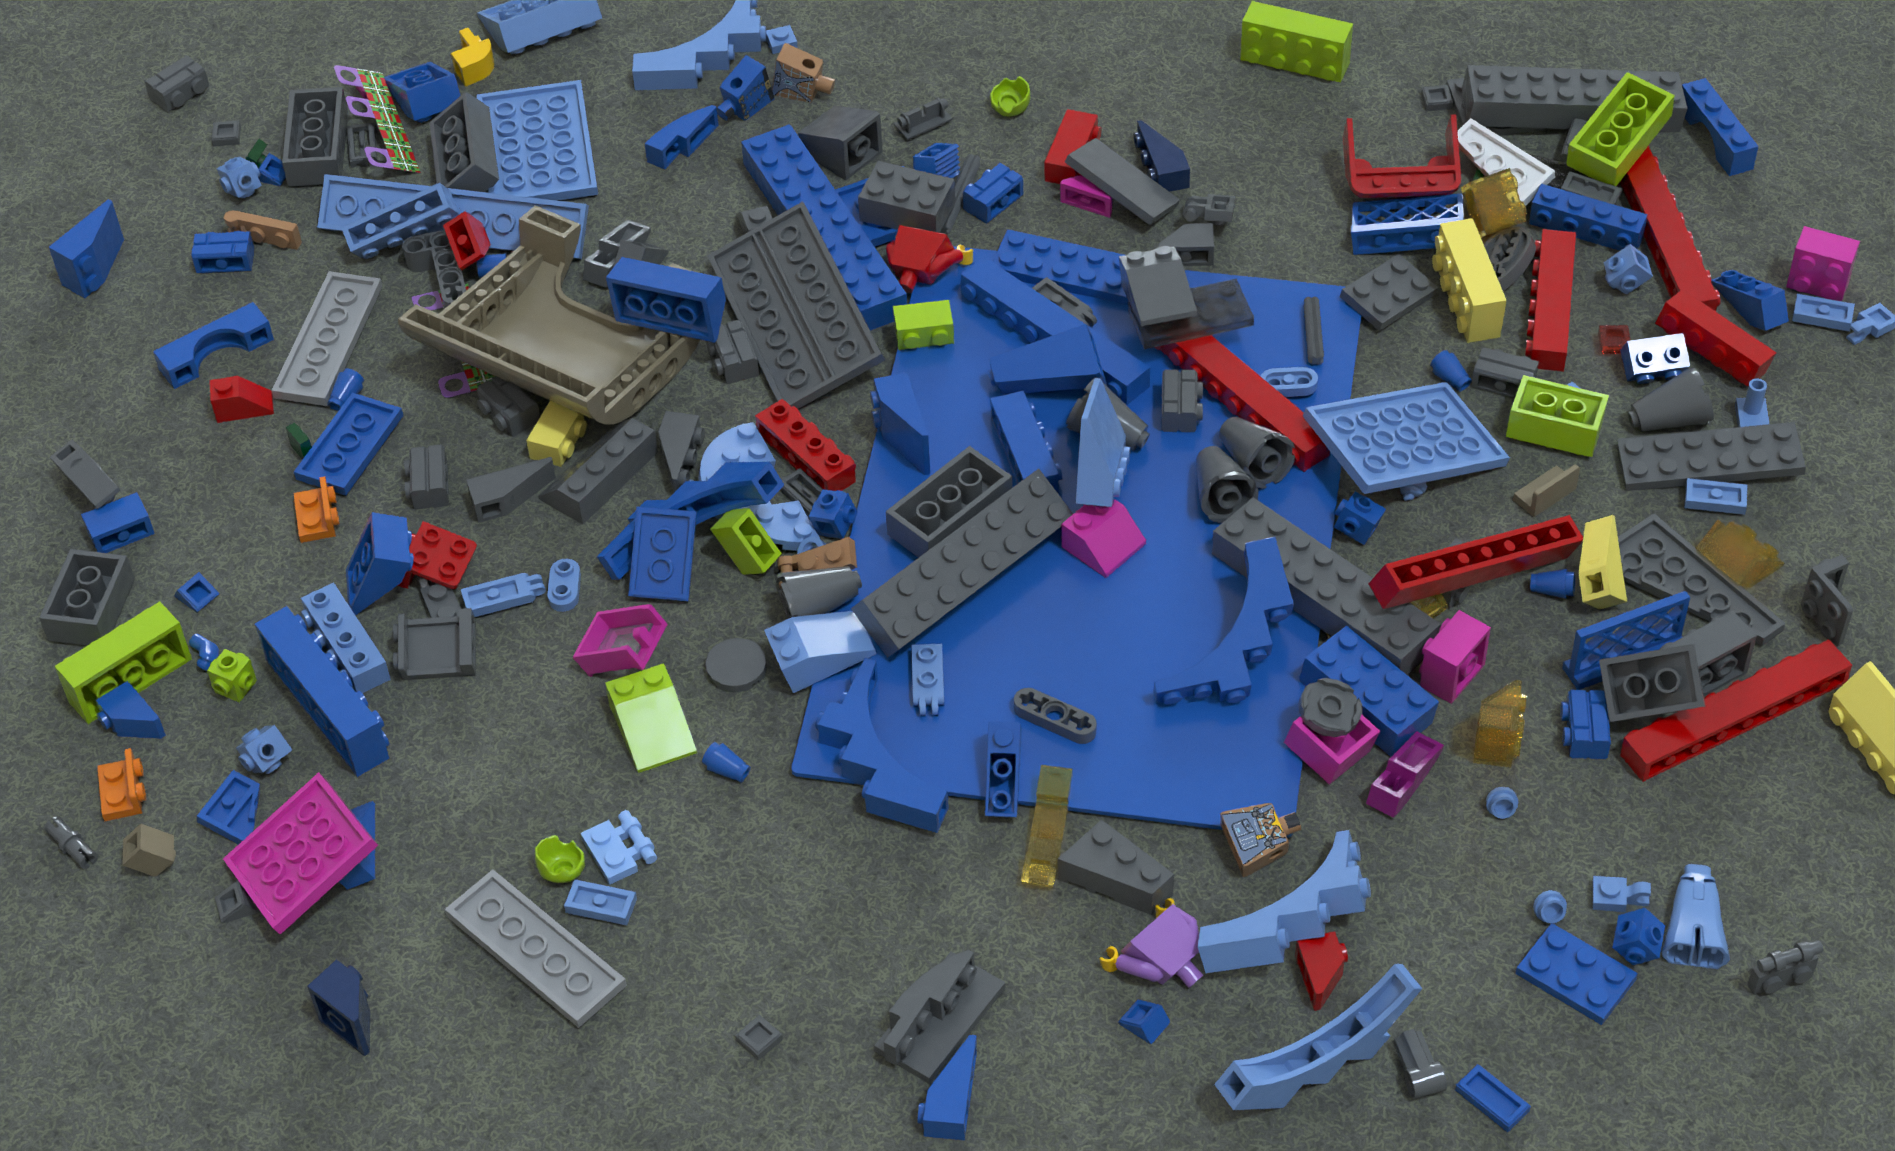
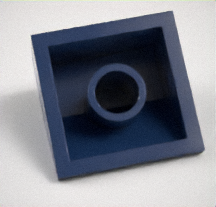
[307,959,371,1056]

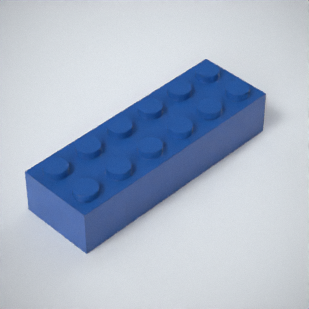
[255,606,390,777]

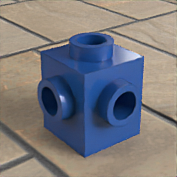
[808,489,857,539]
[1334,491,1386,545]
[1612,908,1665,965]

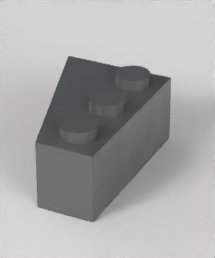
[1058,820,1174,915]

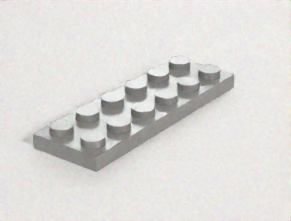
[271,271,383,406]
[445,869,627,1028]

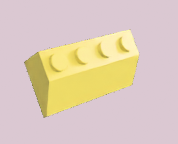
[1828,661,1895,795]

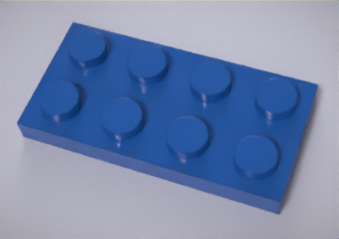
[294,392,403,496]

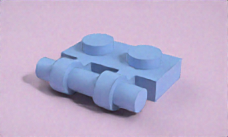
[580,810,657,885]

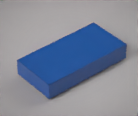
[1455,1064,1531,1132]

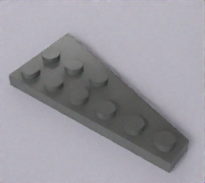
[1618,514,1786,646]

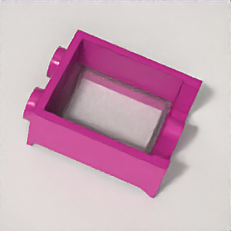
[573,604,668,677]

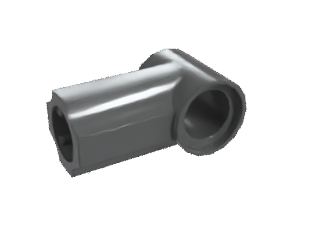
[1393,1029,1447,1099]

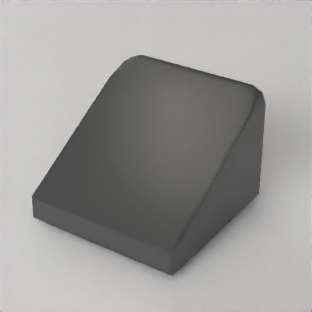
[215,880,260,923]

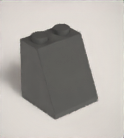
[798,105,883,180]

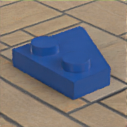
[197,770,260,845]

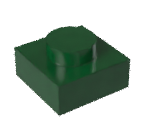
[245,139,268,169]

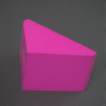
[1060,175,1112,218]

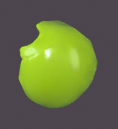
[990,76,1031,117]
[535,835,585,883]

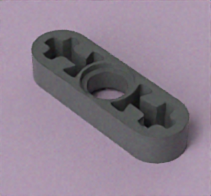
[1014,688,1097,744]

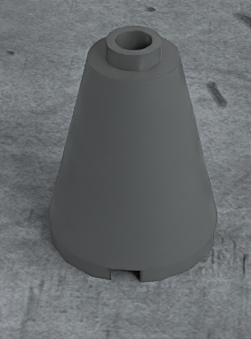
[1627,368,1714,432]
[1066,378,1150,451]
[1219,417,1295,488]
[1196,446,1258,523]
[775,566,862,619]

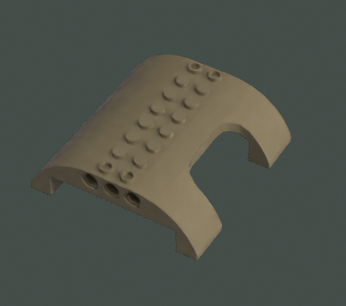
[398,205,700,424]

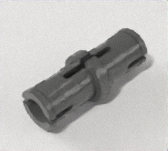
[44,816,98,869]

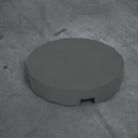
[705,638,767,693]
[1299,678,1362,737]

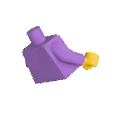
[1099,898,1203,988]

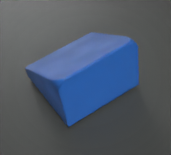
[258,153,286,186]
[174,572,220,613]
[1118,999,1170,1044]

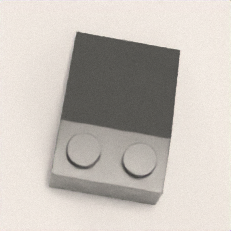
[1119,246,1197,326]
[1599,644,1706,722]

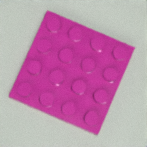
[223,772,378,934]

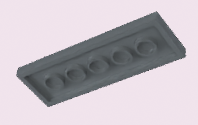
[1616,422,1806,491]

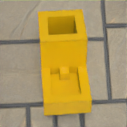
[451,28,494,87]

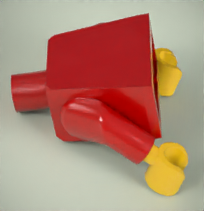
[885,225,973,293]

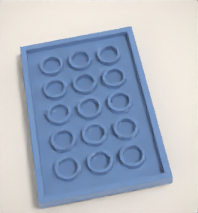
[477,80,598,201]
[1303,382,1510,494]

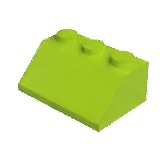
[1506,375,1609,457]

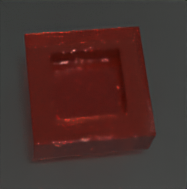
[1598,325,1631,354]

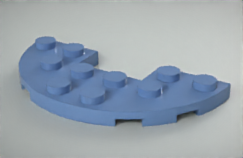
[698,422,821,551]

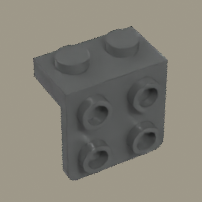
[1801,554,1853,646]

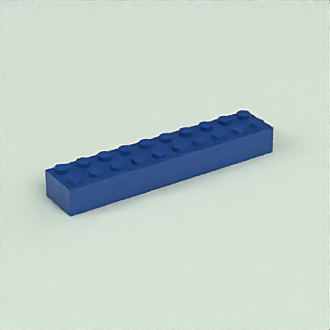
[741,124,907,330]

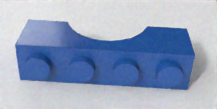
[1682,78,1759,176]
[153,302,274,389]

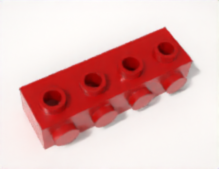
[1655,289,1777,386]
[755,399,856,491]

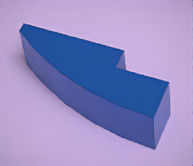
[645,105,719,169]

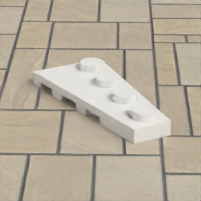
[1458,118,1555,212]

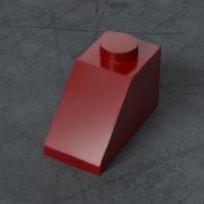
[443,211,491,270]
[209,376,274,423]
[1295,931,1348,1011]

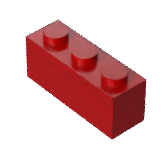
[1044,109,1102,184]

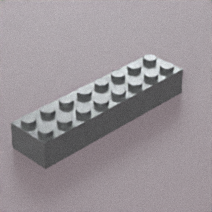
[1462,65,1687,132]
[851,468,1073,658]
[1212,497,1441,675]

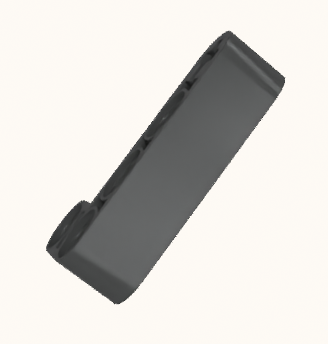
[402,230,466,309]

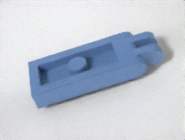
[461,573,546,617]
[911,644,944,716]

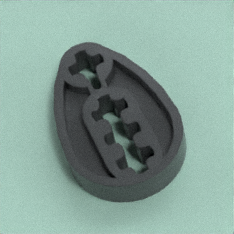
[1484,227,1536,291]

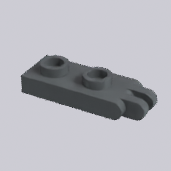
[1032,277,1097,326]

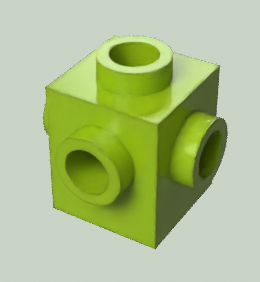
[207,649,257,703]

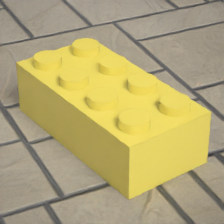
[1432,218,1507,343]

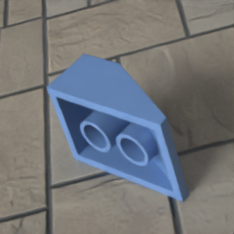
[764,611,877,693]

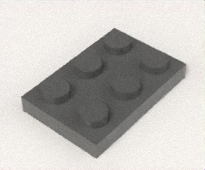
[1340,254,1439,331]

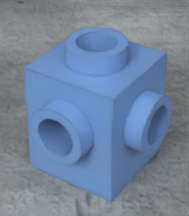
[216,157,262,198]
[1603,244,1653,294]
[236,725,292,774]

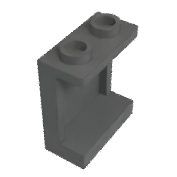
[393,608,476,680]

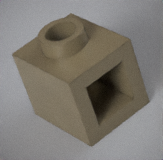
[123,824,176,877]

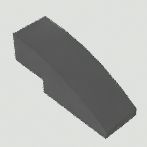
[583,219,651,288]

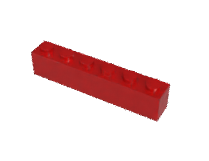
[1525,229,1576,372]

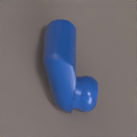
[189,633,219,671]

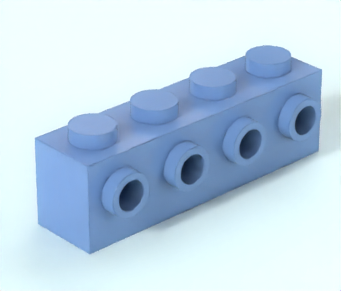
[341,183,459,259]
[300,582,391,693]

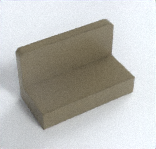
[1513,464,1580,517]

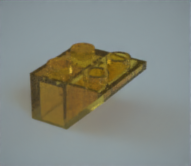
[1461,168,1527,238]
[1696,520,1785,588]
[1473,680,1527,768]

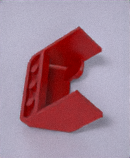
[1343,114,1461,198]

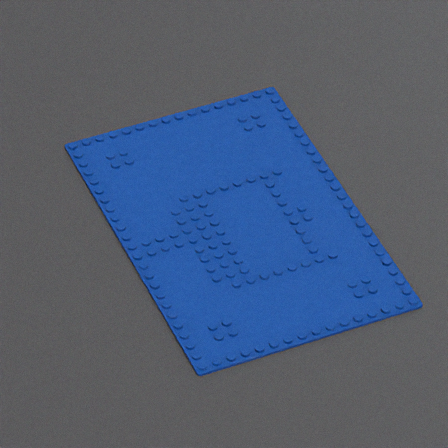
[791,246,1361,838]

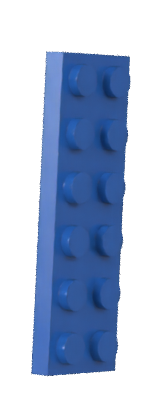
[993,229,1131,305]

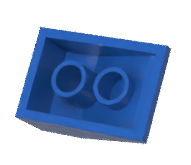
[384,62,461,122]
[49,199,124,298]
[870,372,930,475]
[346,512,414,615]

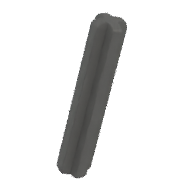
[1303,296,1324,365]

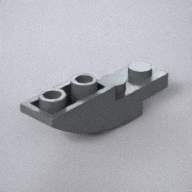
[884,950,977,1065]

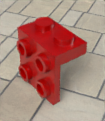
[397,521,477,589]

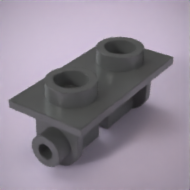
[893,97,953,140]

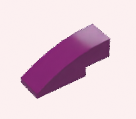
[1366,731,1444,818]

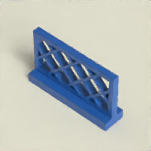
[1351,193,1464,255]
[1562,591,1690,690]

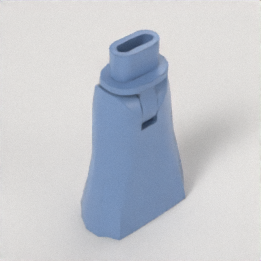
[1662,864,1730,969]

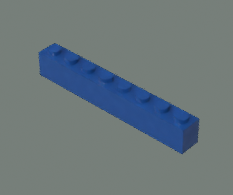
[961,257,1150,405]

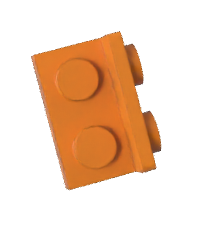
[293,476,340,543]
[97,748,146,822]

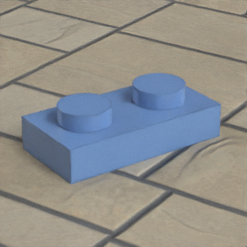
[1792,294,1855,332]
[1685,478,1747,515]
[564,879,637,926]

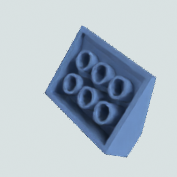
[477,0,602,54]
[1076,378,1131,507]

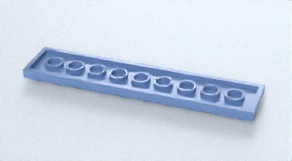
[317,174,589,260]

